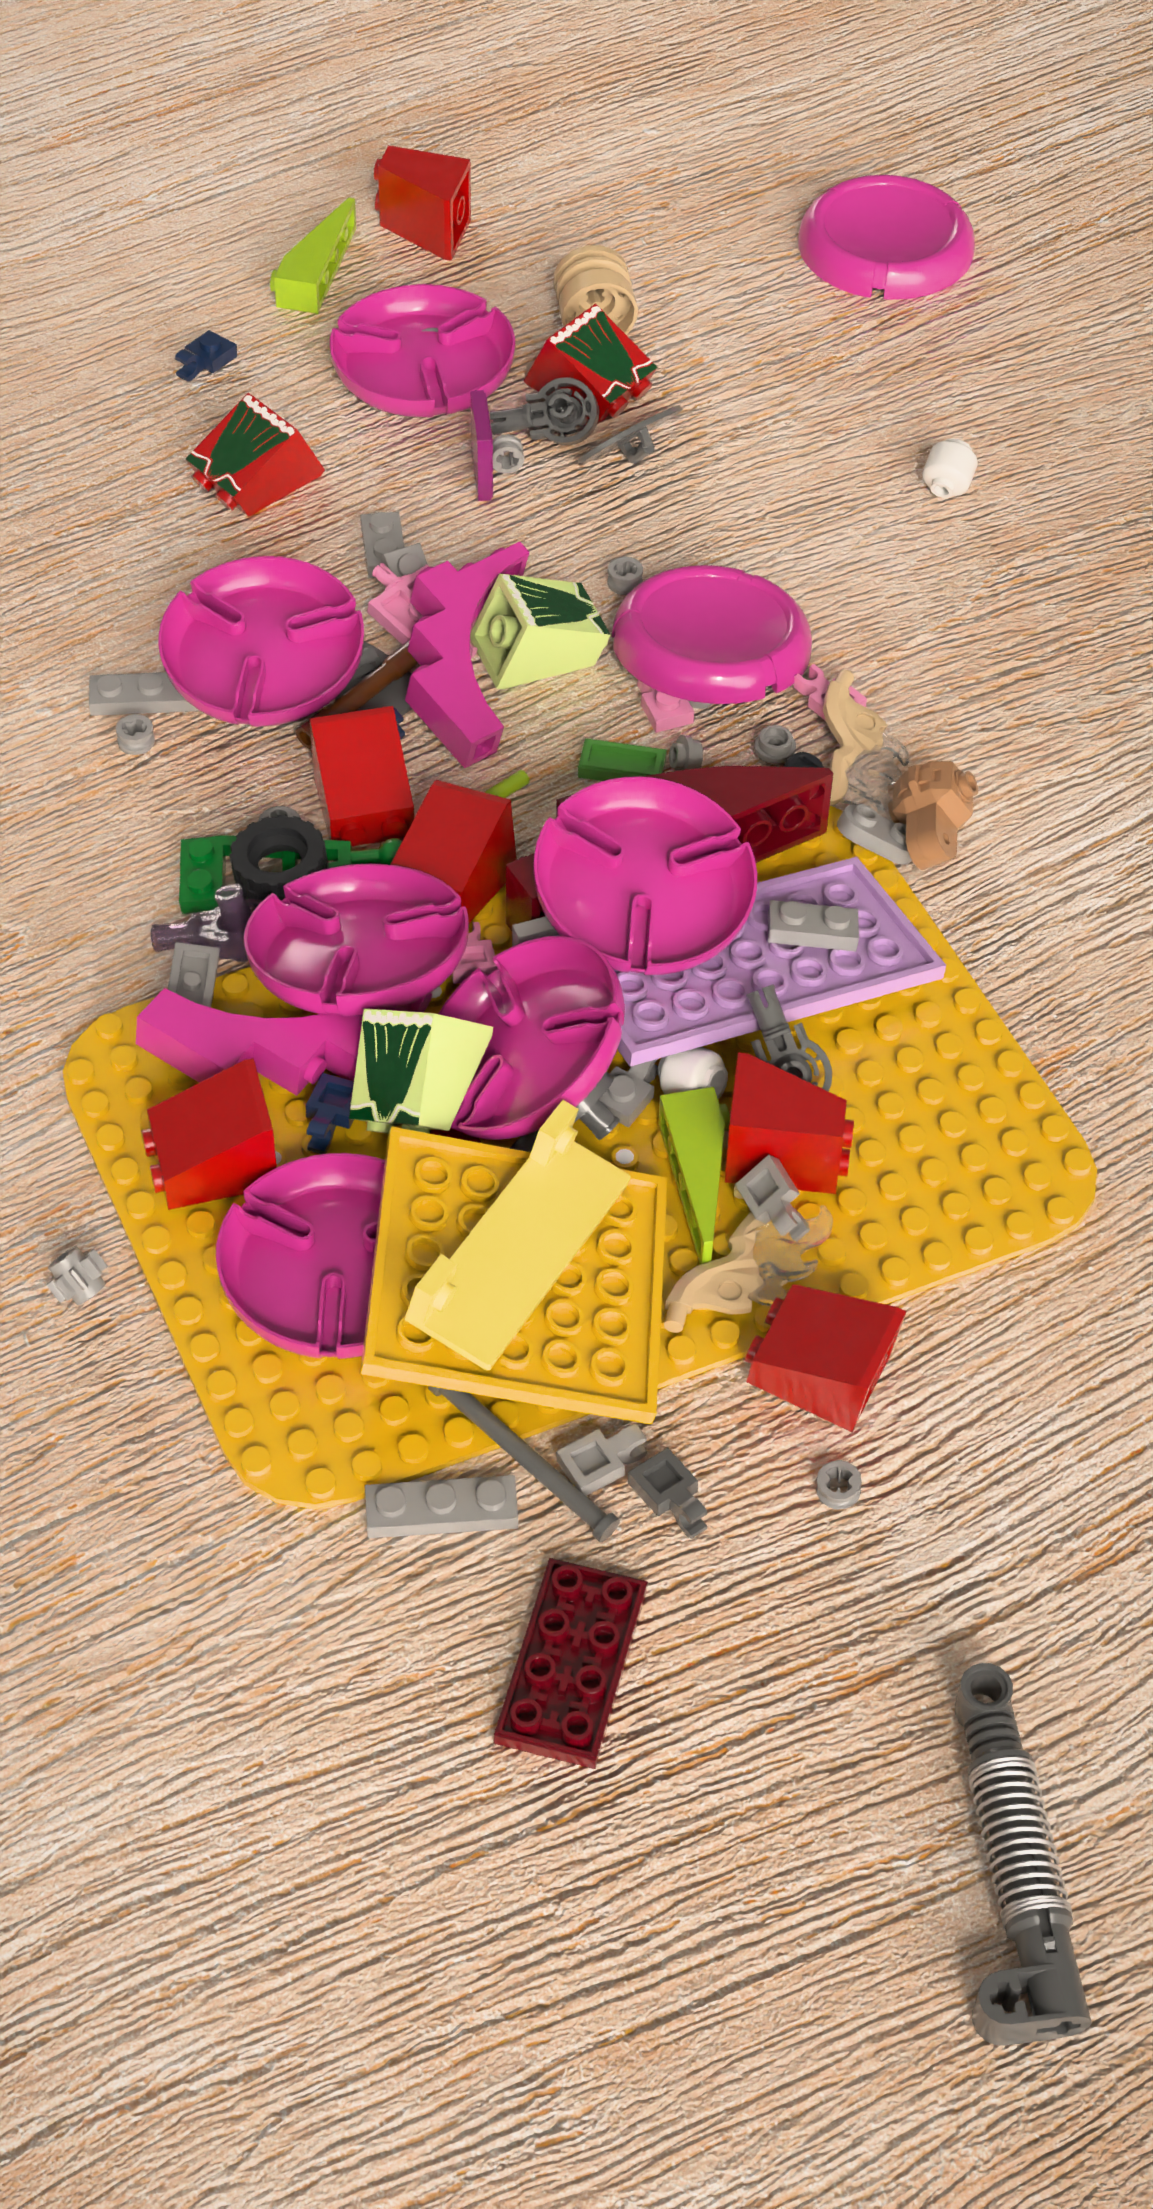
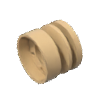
[553,245,638,335]

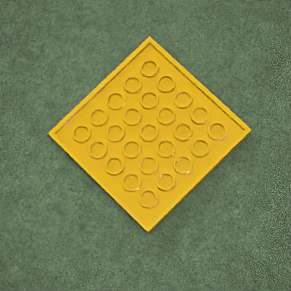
[360,1127,667,1425]

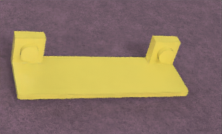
[404,1100,631,1370]

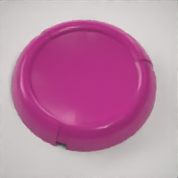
[798,175,975,300]
[330,284,515,417]
[158,556,364,727]
[612,565,812,704]
[533,777,757,975]
[244,864,469,1016]
[438,936,625,1140]
[216,1153,385,1359]

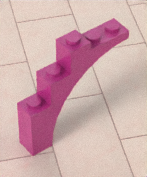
[405,542,530,768]
[136,988,432,1096]

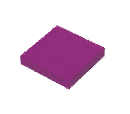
[470,390,493,501]

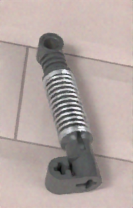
[955,1663,1092,2046]

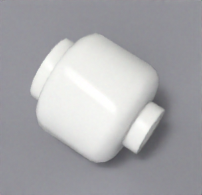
[922,438,978,498]
[658,1047,728,1099]

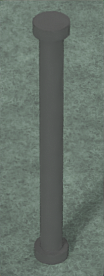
[428,1386,620,1542]

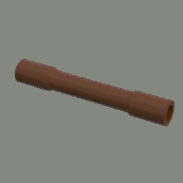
[296,641,419,749]

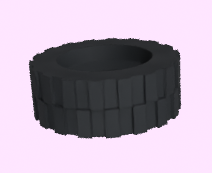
[230,815,329,906]

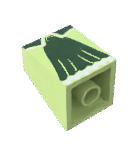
[470,574,611,689]
[349,1009,493,1134]

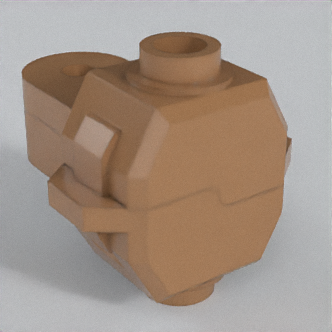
[888,761,978,870]

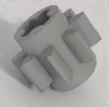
[46,1246,108,1306]

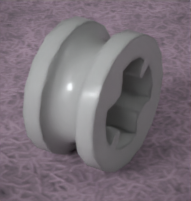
[493,434,524,474]
[607,557,643,595]
[116,714,155,755]
[816,1460,862,1510]

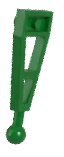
[179,835,403,914]

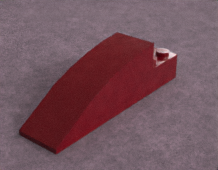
[506,766,834,931]

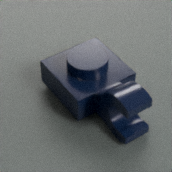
[175,330,237,381]
[306,1073,354,1154]

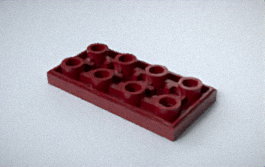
[494,1558,648,1769]

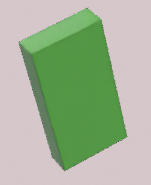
[578,738,667,781]

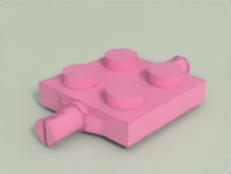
[367,563,478,659]

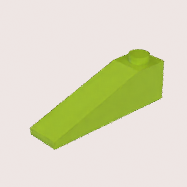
[270,197,356,314]
[658,1087,730,1265]

